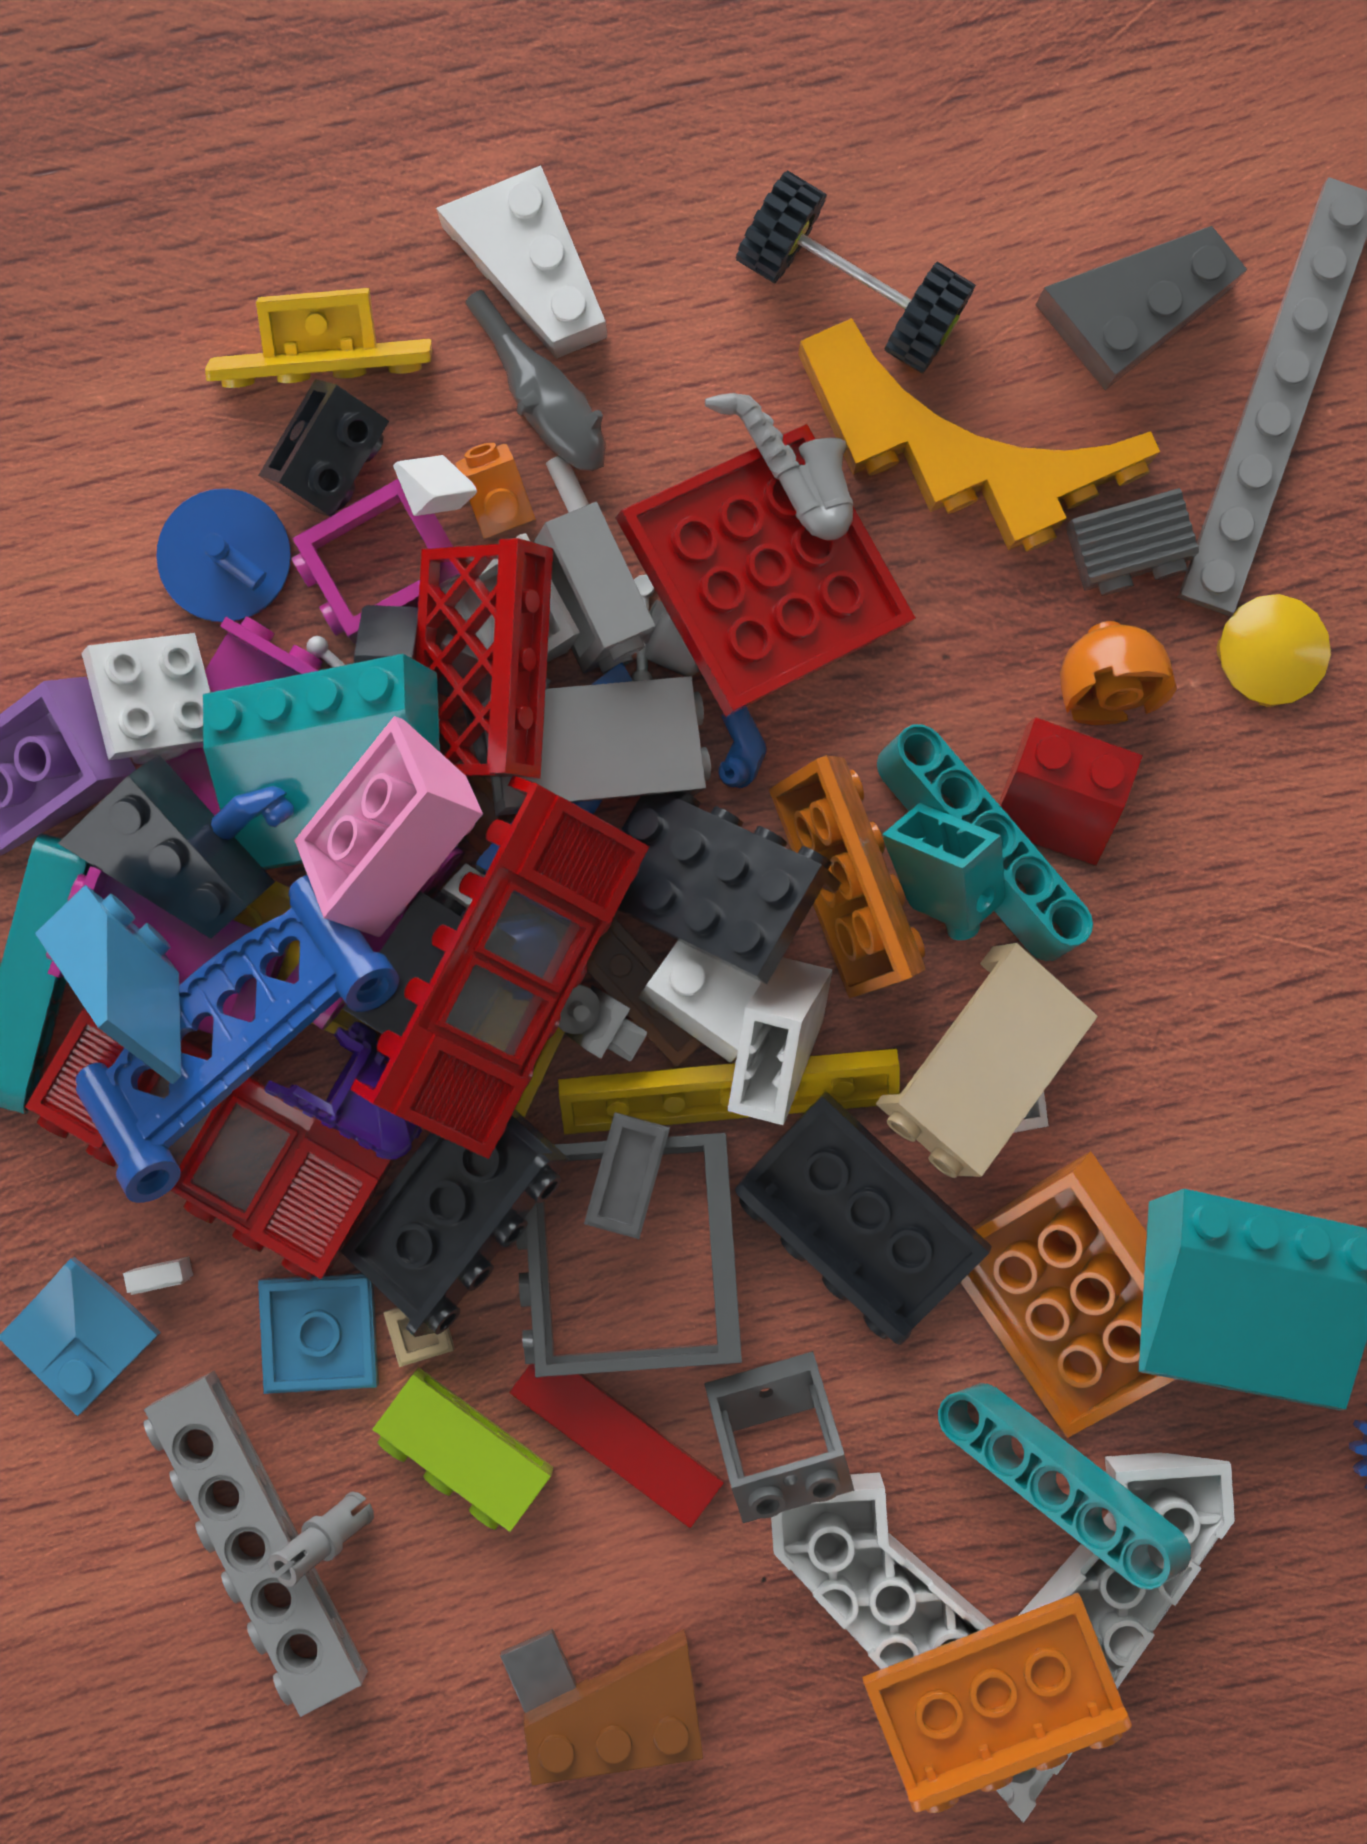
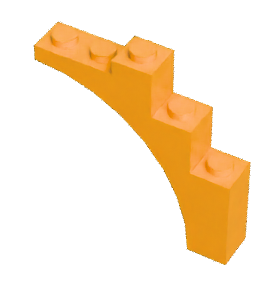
[798,318,1160,552]

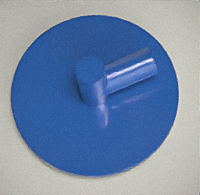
[156,488,291,622]

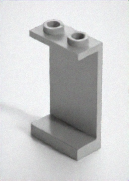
[482,676,711,816]

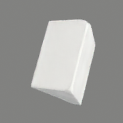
[393,455,477,516]

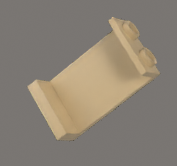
[876,943,1098,1178]

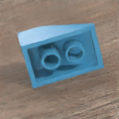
[35,885,181,1084]

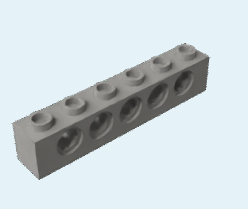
[144,1370,368,1717]

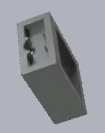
[704,1351,855,1523]

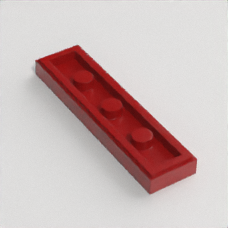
[509,1353,724,1528]

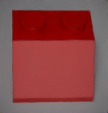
[999,717,1143,866]

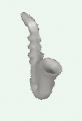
[705,393,854,540]

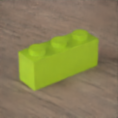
[372,1367,554,1532]

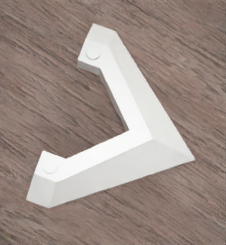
[771,1453,1235,1823]

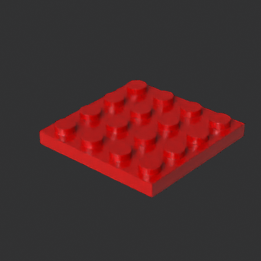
[615,424,916,717]

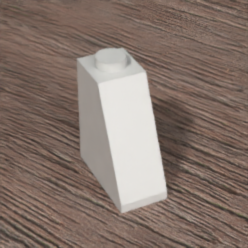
[728,957,832,1125]

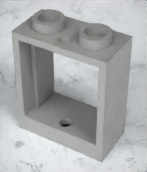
[534,501,655,675]

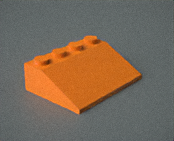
[769,755,926,999]
[961,1151,1176,1438]

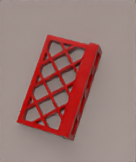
[416,538,553,779]

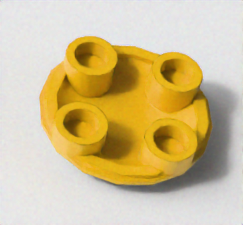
[1216,594,1331,707]

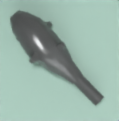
[465,290,606,471]

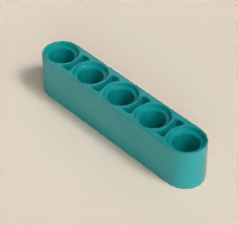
[877,724,1093,961]
[0,833,95,1114]
[938,1383,1191,1590]

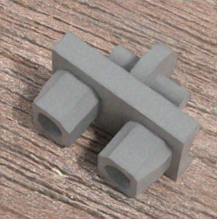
[558,984,647,1061]

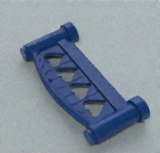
[75,875,399,1203]

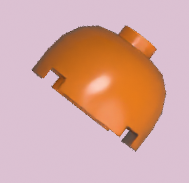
[1060,621,1177,725]

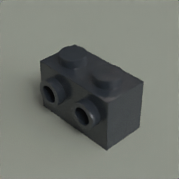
[258,379,389,517]

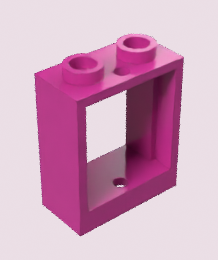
[292,479,461,644]

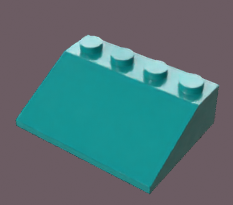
[203,654,440,870]
[1139,1189,1367,1411]

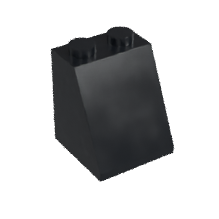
[343,890,520,1036]

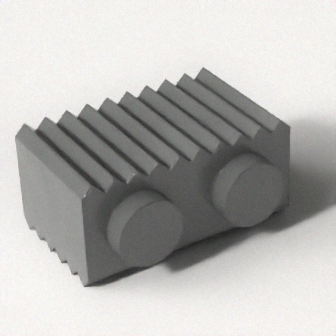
[1065,488,1199,596]

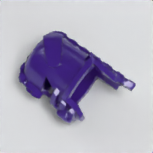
[264,1022,422,1159]

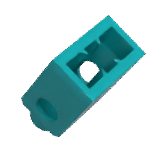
[882,803,1005,941]

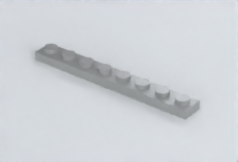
[1177,177,1367,616]

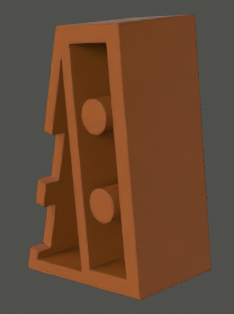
[524,1629,703,1786]

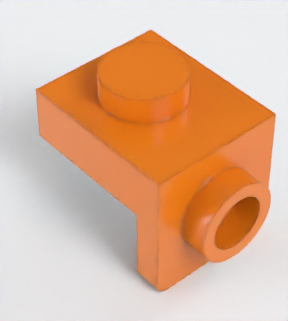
[455,443,536,539]

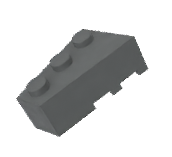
[1036,226,1247,390]

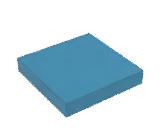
[258,1273,379,1394]

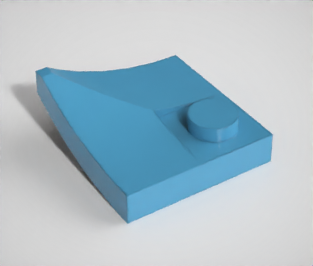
[0,1257,161,1416]

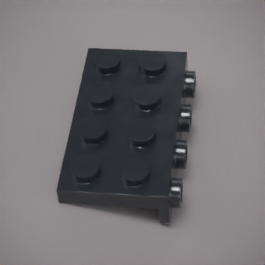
[617,792,842,984]
[735,1091,992,1345]
[340,1109,570,1337]

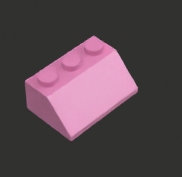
[294,716,483,937]

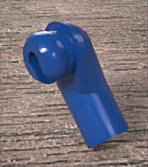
[718,707,767,788]
[211,786,294,840]

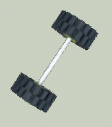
[736,170,976,374]

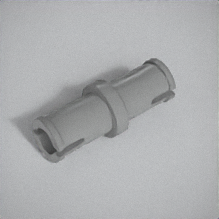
[269,1491,374,1587]

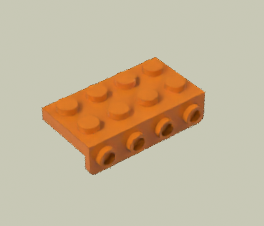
[862,1592,1132,1813]

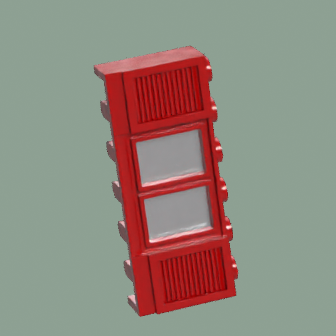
[350,775,649,1159]
[25,1007,395,1280]

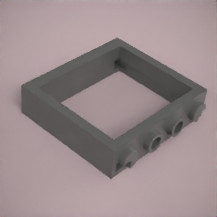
[516,1133,742,1377]

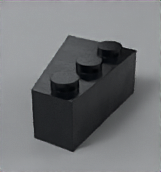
[58,754,275,939]

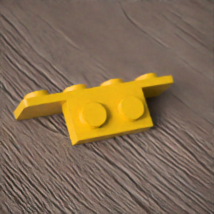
[205,288,433,388]

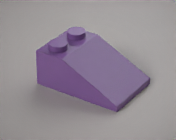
[0,677,136,856]

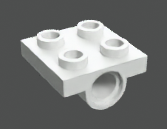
[82,633,210,764]

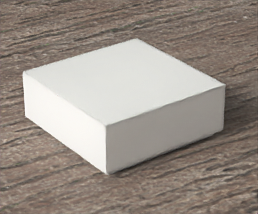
[123,1257,193,1295]

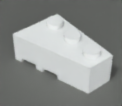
[436,165,607,359]
[638,941,761,1063]

